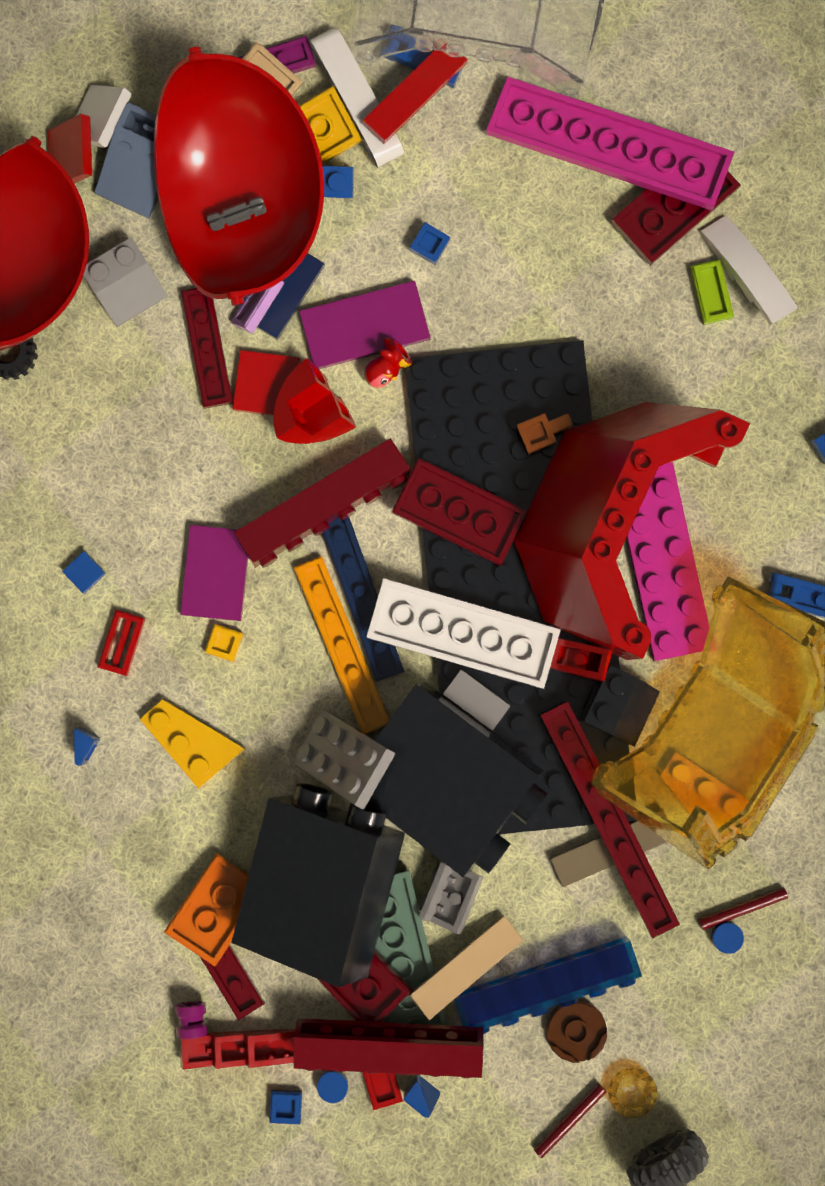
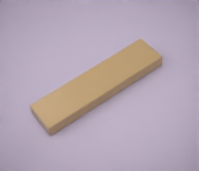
[409,916,523,1020]

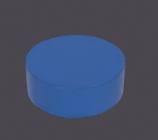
[711,921,744,954]
[317,1070,348,1103]

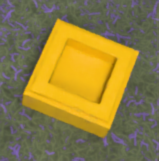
[205,624,244,662]

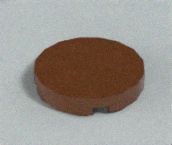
[546,1000,607,1063]

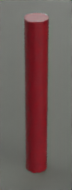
[698,887,788,930]
[534,1083,607,1158]

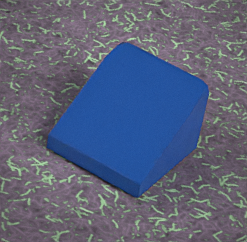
[74,727,100,766]

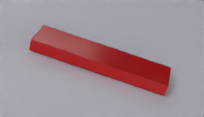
[363,39,468,144]

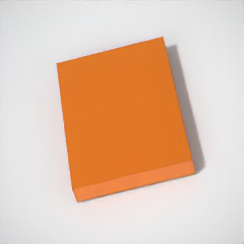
[164,853,248,966]

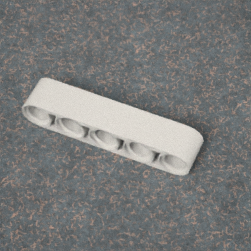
[309,26,404,168]

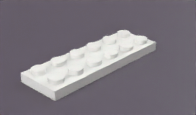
[367,578,561,689]

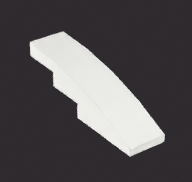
[700,215,798,326]

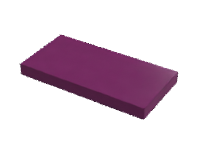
[299,281,431,369]

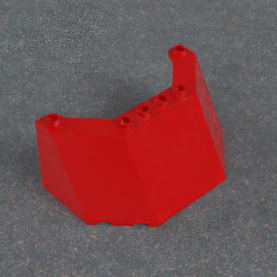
[514,402,750,660]

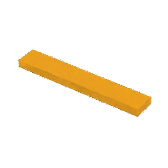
[294,556,389,734]

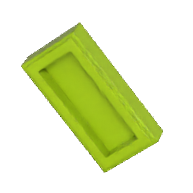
[690,259,734,325]

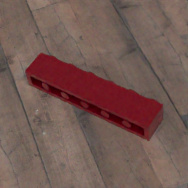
[234,438,410,568]
[294,1018,484,1078]

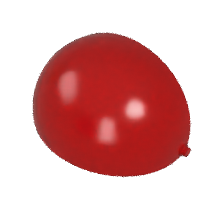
[154,47,324,306]
[0,136,89,351]

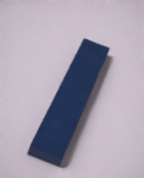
[323,517,405,682]

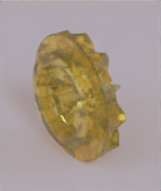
[608,1066,657,1118]

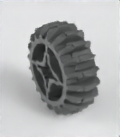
[626,1129,709,1186]

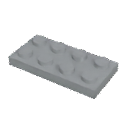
[293,710,396,810]

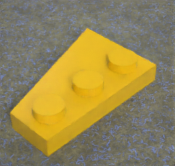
[140,699,246,789]

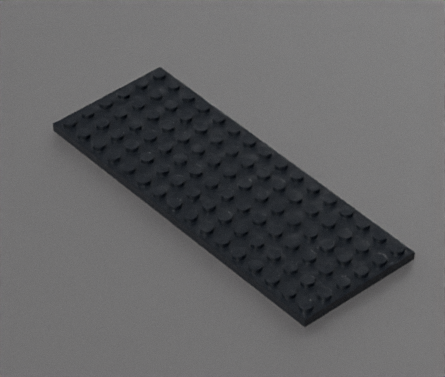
[405,340,637,835]

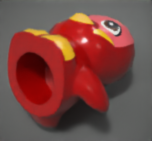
[364,338,413,388]

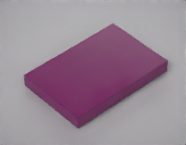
[180,525,248,621]

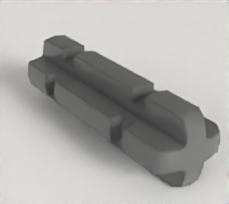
[207,196,266,231]

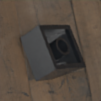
[579,665,660,747]

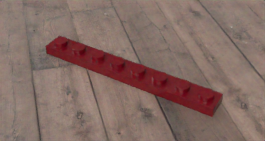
[540,701,680,939]

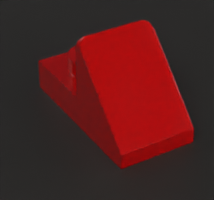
[550,638,612,681]

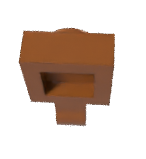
[517,414,573,454]

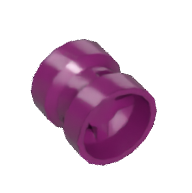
[175,1001,207,1039]

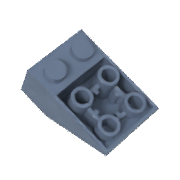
[95,102,158,219]

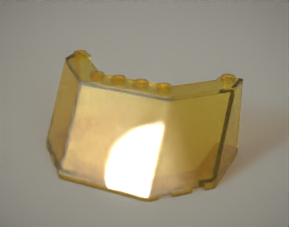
[592,576,825,869]

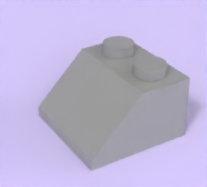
[84,237,168,327]

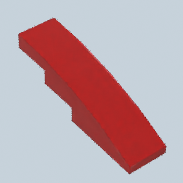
[180,1029,295,1070]

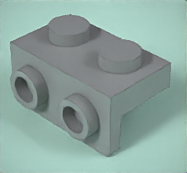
[419,861,484,934]

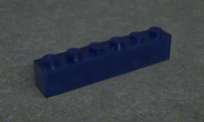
[454,936,642,1034]

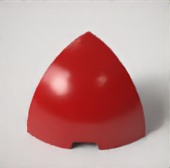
[273,358,356,444]

